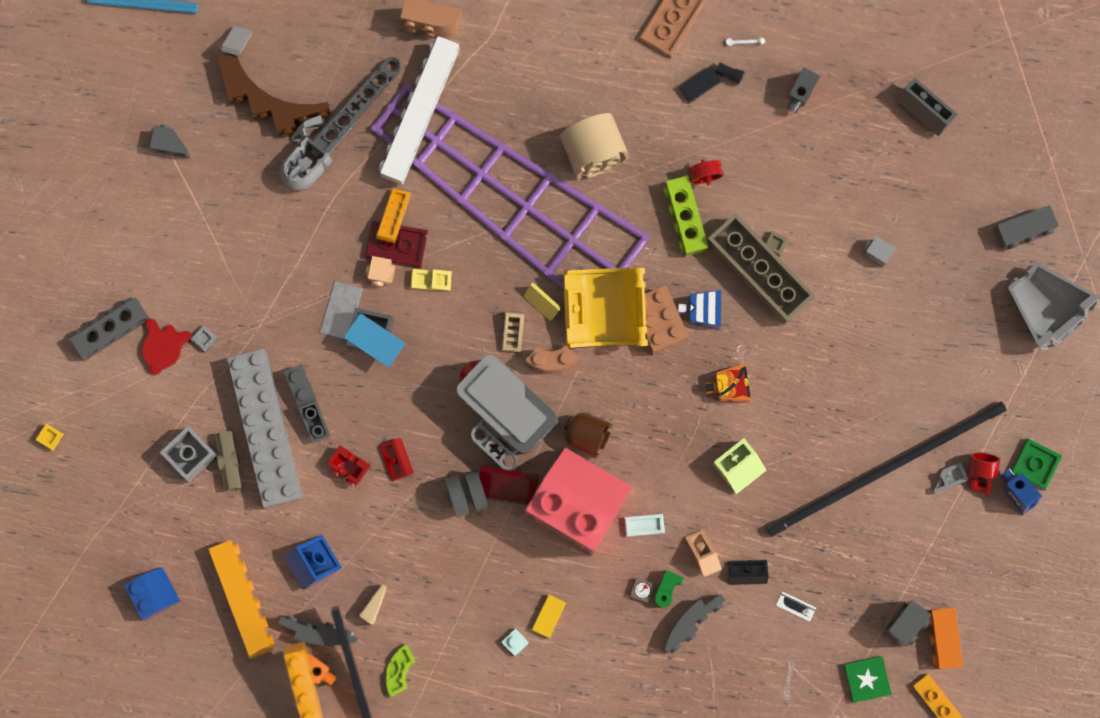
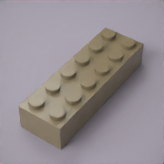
[707,213,815,325]

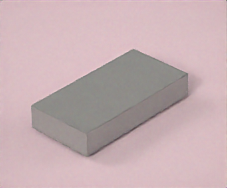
[221,25,252,56]

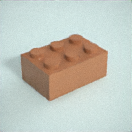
[645,285,689,355]

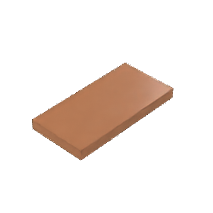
[639,0,707,58]

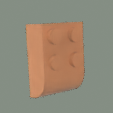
[400,0,462,38]

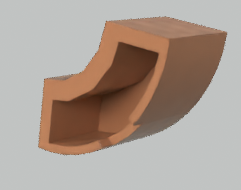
[525,346,580,373]

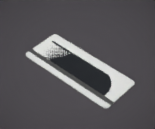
[776,592,816,621]

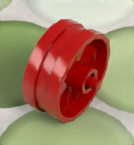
[688,159,724,186]

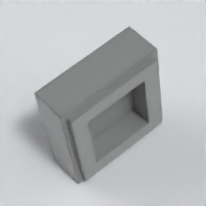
[191,325,218,352]

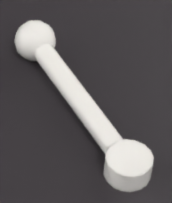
[726,37,765,47]

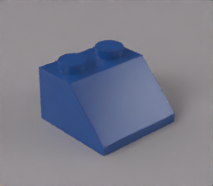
[284,535,342,590]
[124,567,180,620]

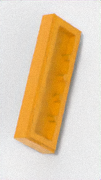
[376,188,411,243]
[912,674,963,718]

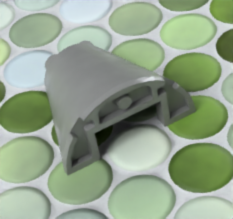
[1008,263,1099,350]

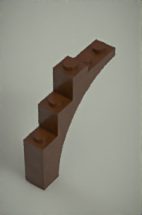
[217,53,331,137]

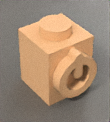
[365,256,395,287]

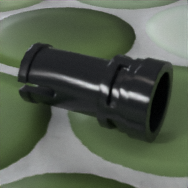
[715,62,745,85]

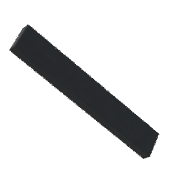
[331,605,372,718]

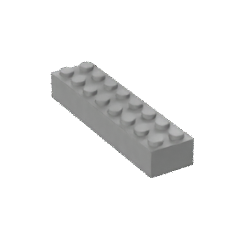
[227,348,304,509]

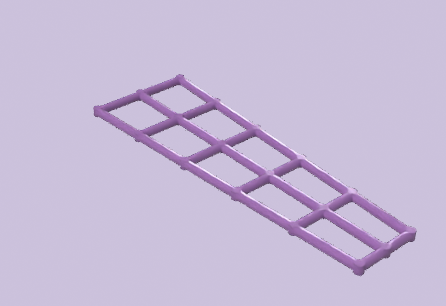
[371,83,649,291]

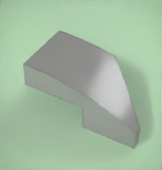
[291,115,324,143]
[934,462,969,494]

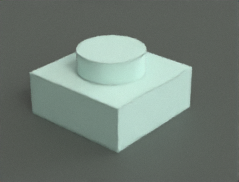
[502,629,529,656]

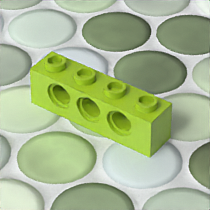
[663,176,709,257]

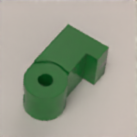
[655,570,684,607]

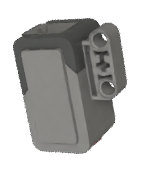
[457,355,559,470]

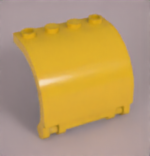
[563,268,648,348]

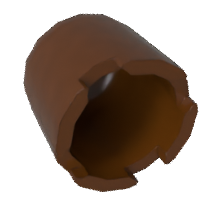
[564,412,613,459]

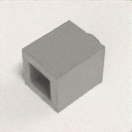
[864,236,896,267]

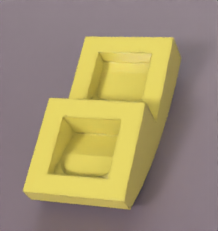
[410,269,452,291]

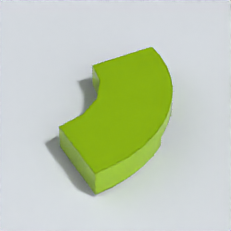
[385,644,416,698]

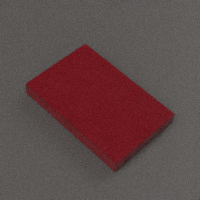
[365,221,428,268]
[479,466,539,504]

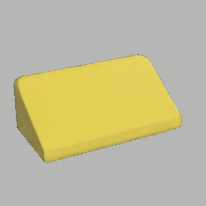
[524,283,561,321]

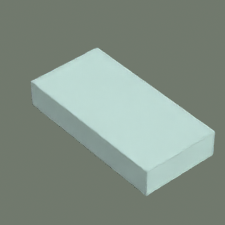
[624,514,665,537]

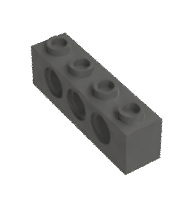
[70,297,150,361]

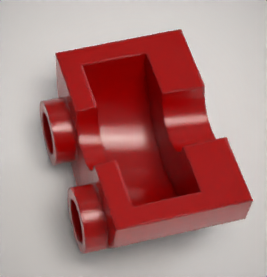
[327,445,371,488]

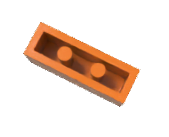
[928,608,963,669]

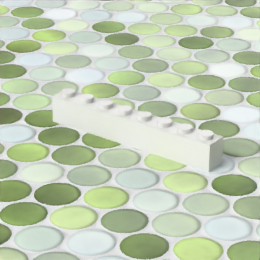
[379,36,460,186]

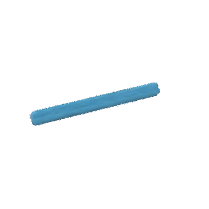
[87,0,198,14]

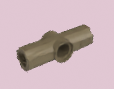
[215,431,242,491]

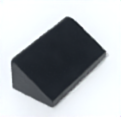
[728,560,769,585]

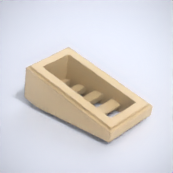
[502,311,524,352]
[360,585,387,625]

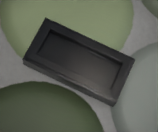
[680,66,721,103]

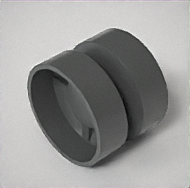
[445,469,489,518]

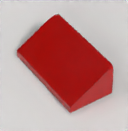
[379,438,414,482]

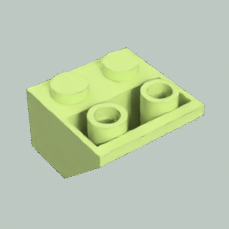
[712,438,766,494]

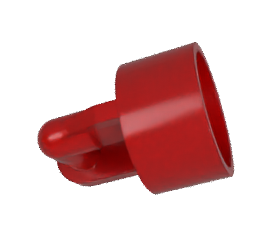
[968,453,1001,497]

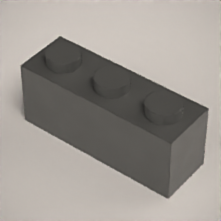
[896,78,958,137]
[994,205,1059,250]

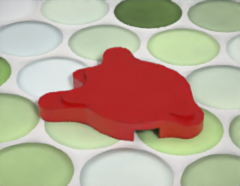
[142,319,192,375]

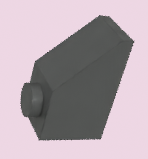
[150,124,191,158]

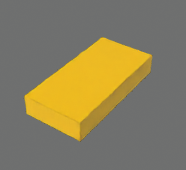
[532,595,566,638]

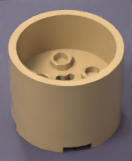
[560,113,630,179]

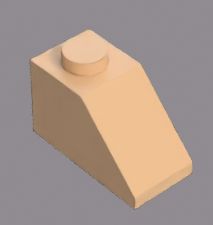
[685,530,722,577]

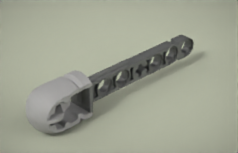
[279,57,401,191]

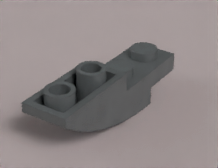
[284,364,330,443]
[664,594,725,653]
[278,615,359,646]

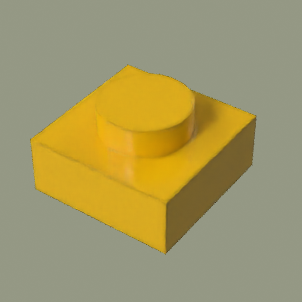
[36,424,64,450]

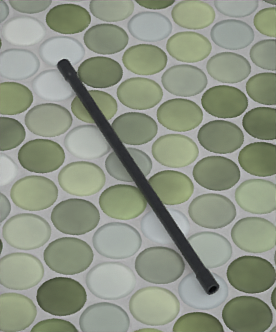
[766,401,1007,537]

